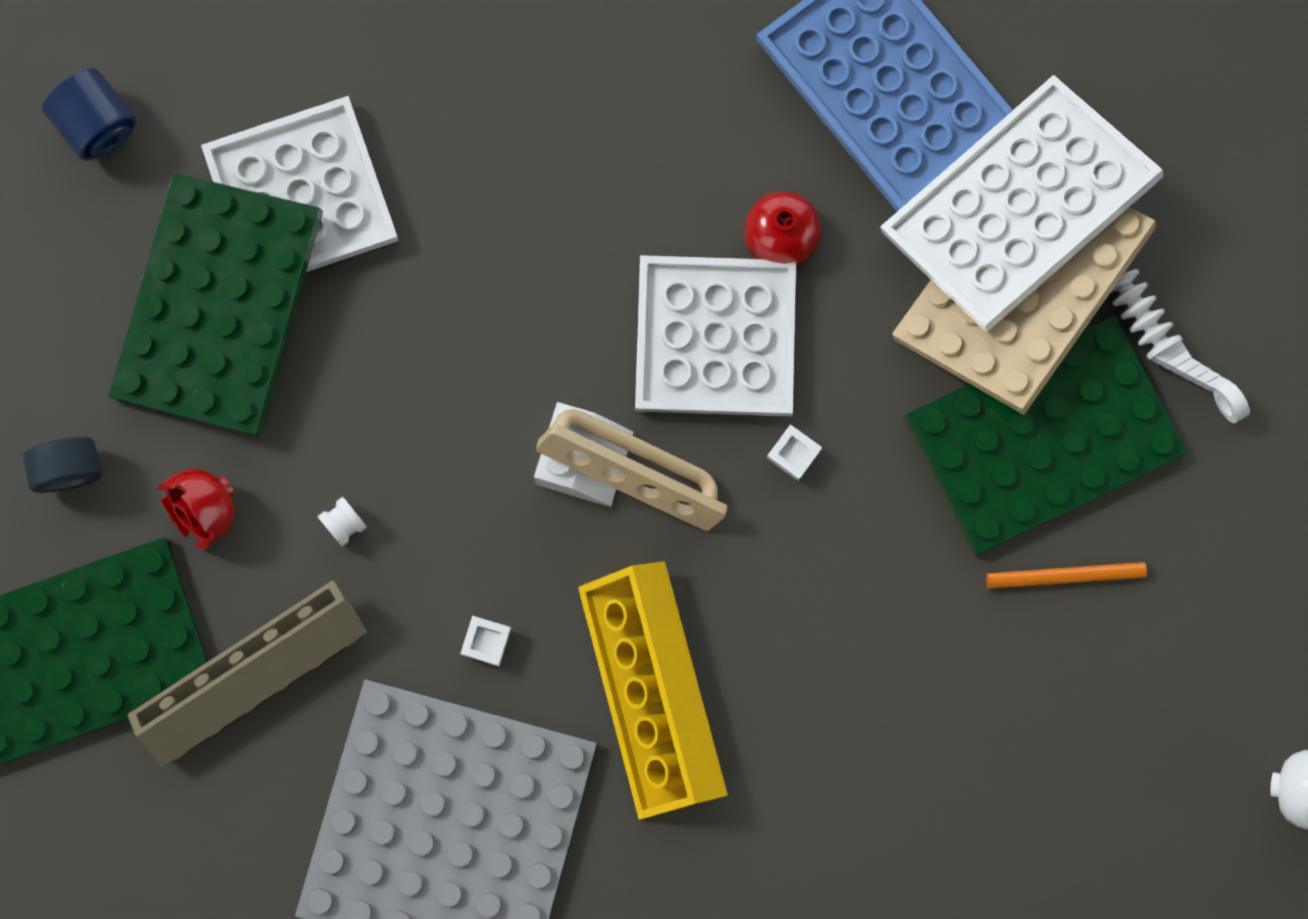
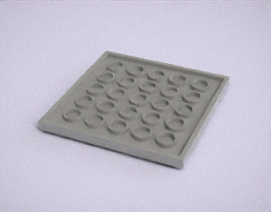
[295,679,597,919]

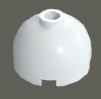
[1270,750,1308,830]

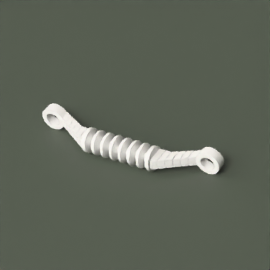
[1110,269,1250,423]

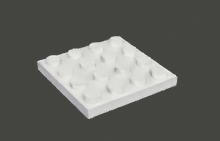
[201,96,399,272]
[635,255,796,416]

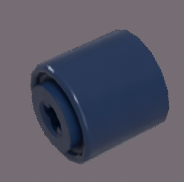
[42,68,136,161]

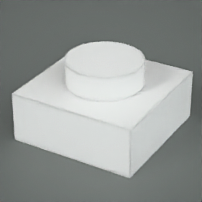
[766,425,822,481]
[460,616,511,667]

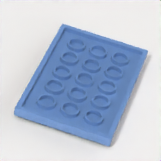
[756,0,1013,212]

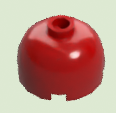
[743,190,821,268]
[157,468,235,550]

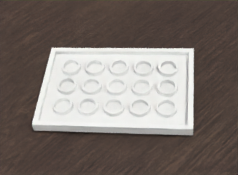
[880,75,1163,333]

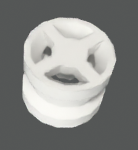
[318,496,367,547]

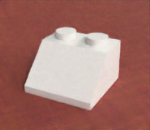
[534,402,633,507]

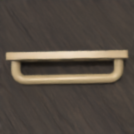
[536,409,727,531]

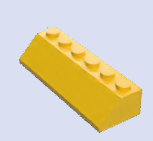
[578,561,728,820]

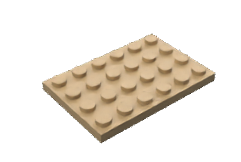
[892,207,1156,415]

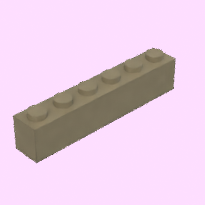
[127,580,367,767]

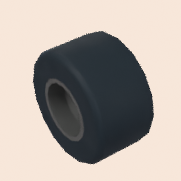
[23,437,102,493]

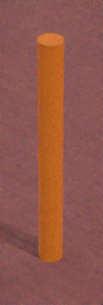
[986,562,1147,589]

